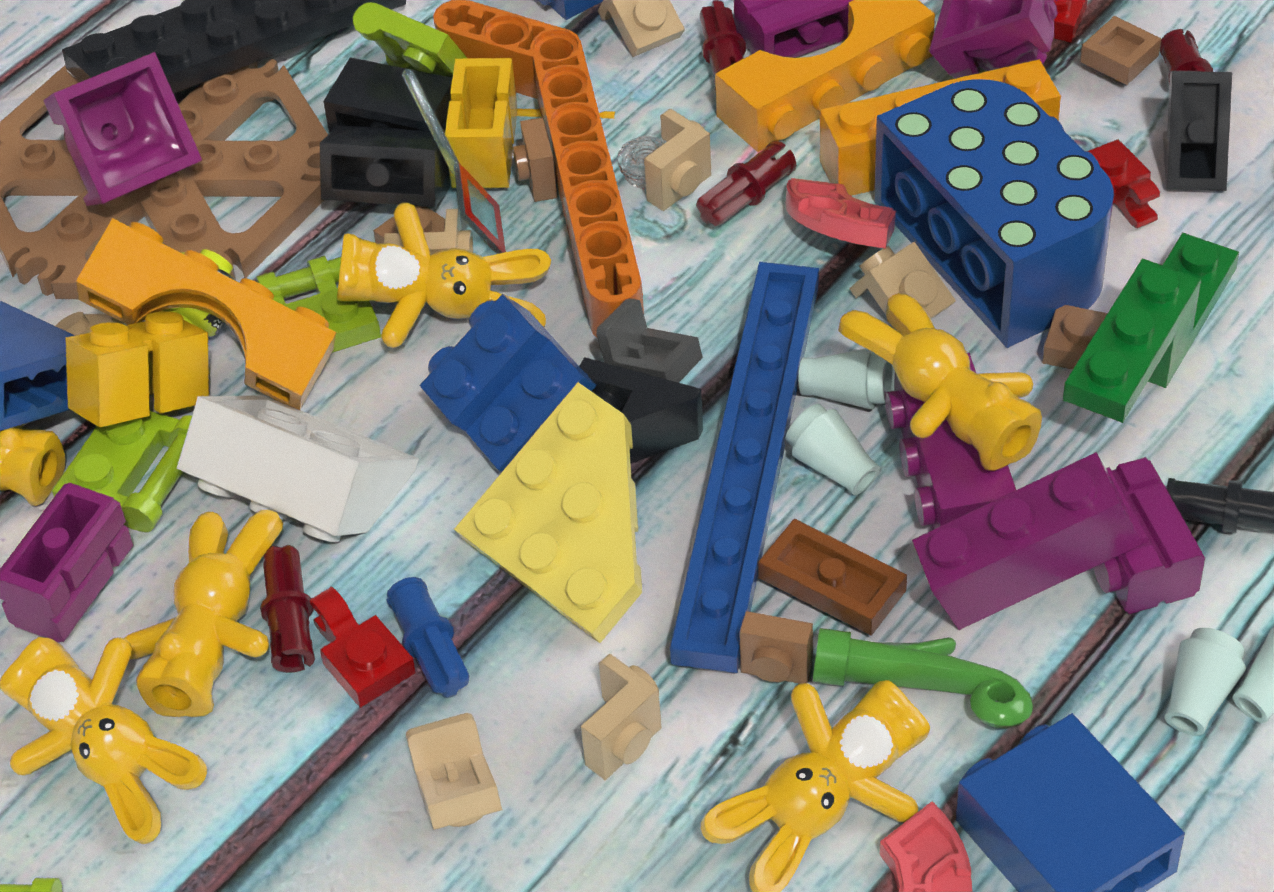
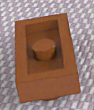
[758,518,907,636]

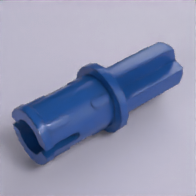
[386,577,469,698]

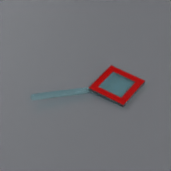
[402,69,506,254]

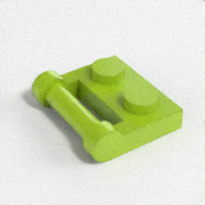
[353,2,467,78]
[52,411,192,532]

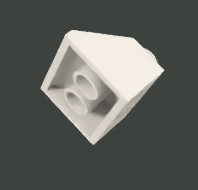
[176,395,419,542]

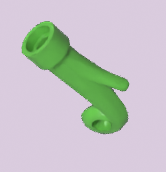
[812,628,1033,729]

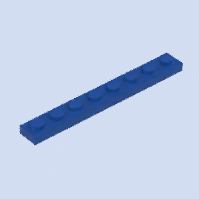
[670,262,819,673]

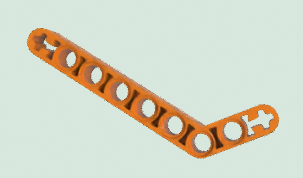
[433,0,644,337]

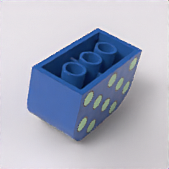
[874,79,1114,348]

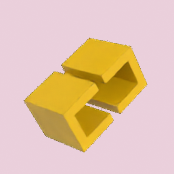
[445,58,518,188]
[66,311,209,427]

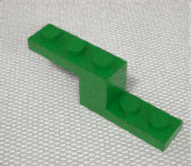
[1063,232,1239,423]

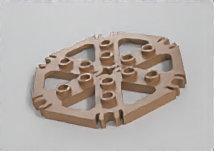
[0,59,328,299]

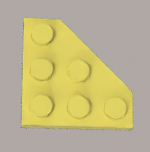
[454,382,642,643]

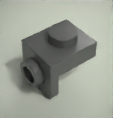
[596,298,703,383]

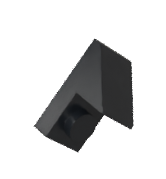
[1163,71,1232,191]
[579,357,703,464]

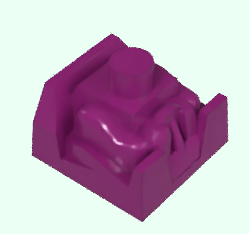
[929,0,1058,78]
[43,52,202,206]

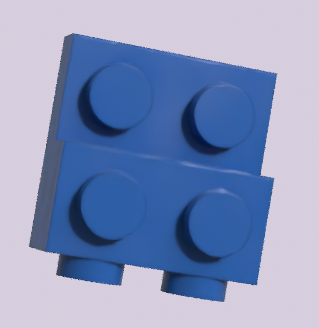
[419,293,596,472]

